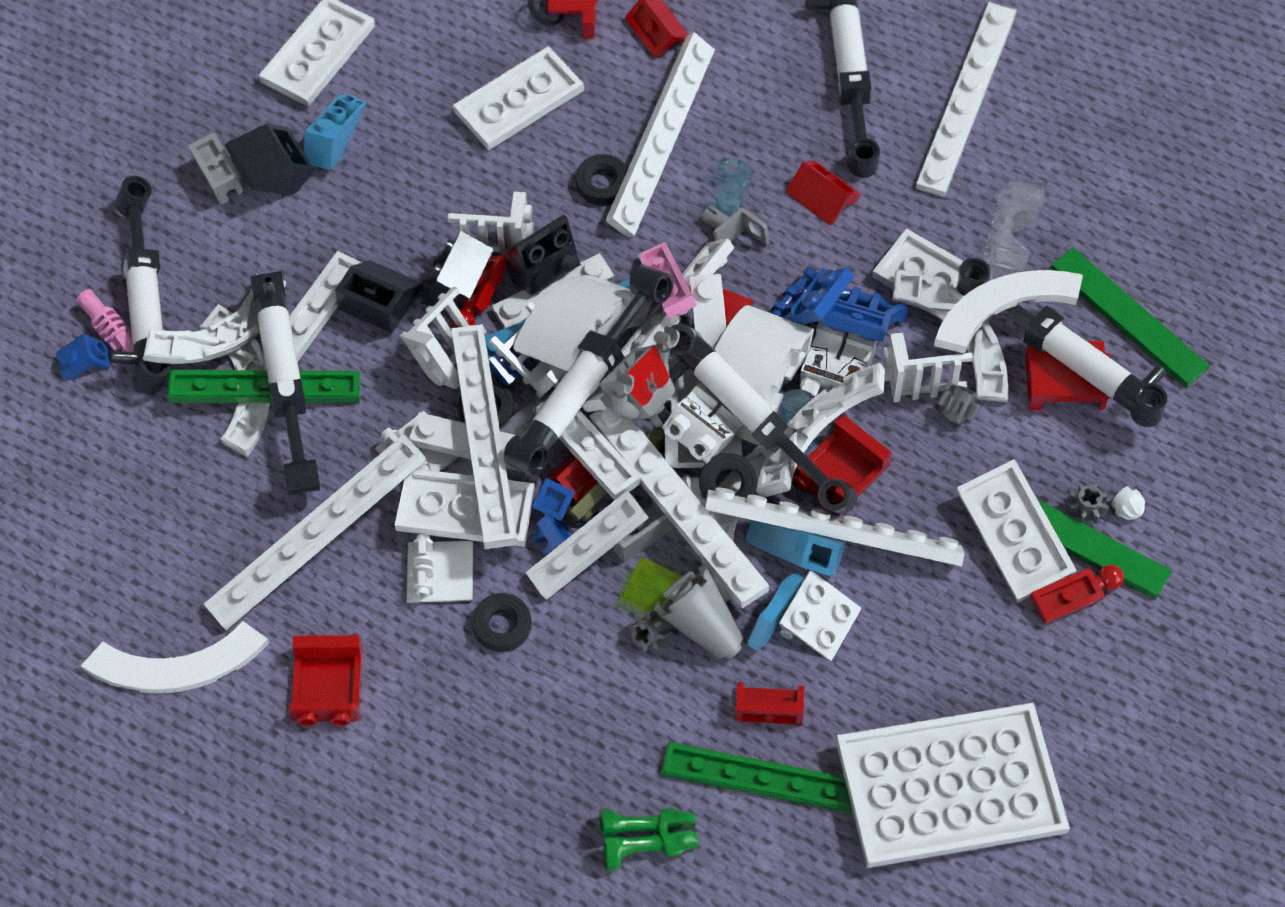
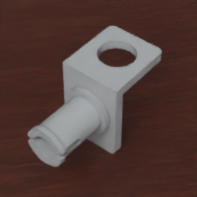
[702,205,770,245]

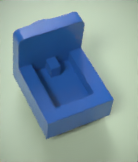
[56,334,110,380]

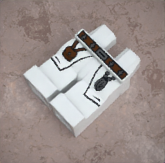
[799,320,877,402]
[662,381,744,463]

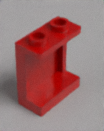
[1025,341,1112,410]
[792,414,892,516]
[288,635,363,726]

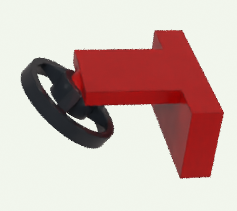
[528,0,597,39]

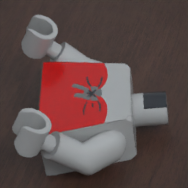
[599,326,680,427]

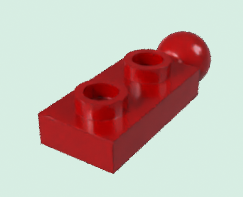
[451,256,507,328]
[1029,564,1124,625]

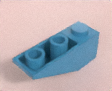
[303,94,367,170]
[745,520,846,577]

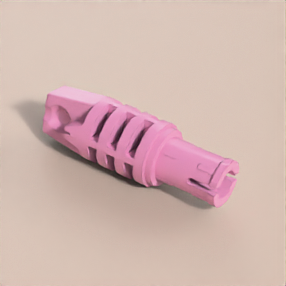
[76,289,133,352]

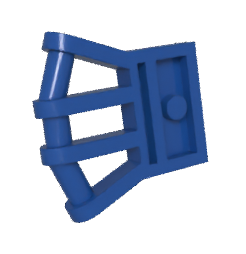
[771,266,854,324]
[822,287,909,342]

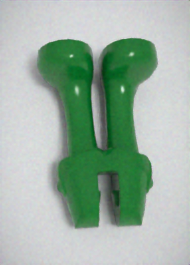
[599,808,699,872]

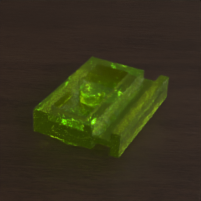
[620,557,682,613]

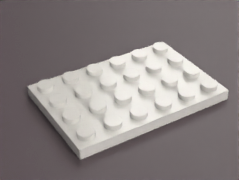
[836,703,1070,868]

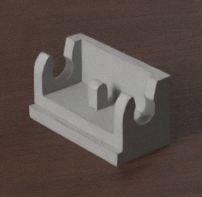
[188,132,243,205]
[612,500,675,563]

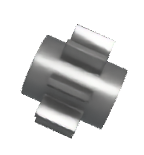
[938,385,980,424]
[1068,483,1109,524]
[629,610,672,652]

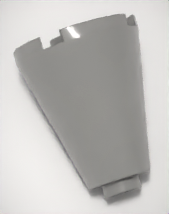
[654,566,743,659]

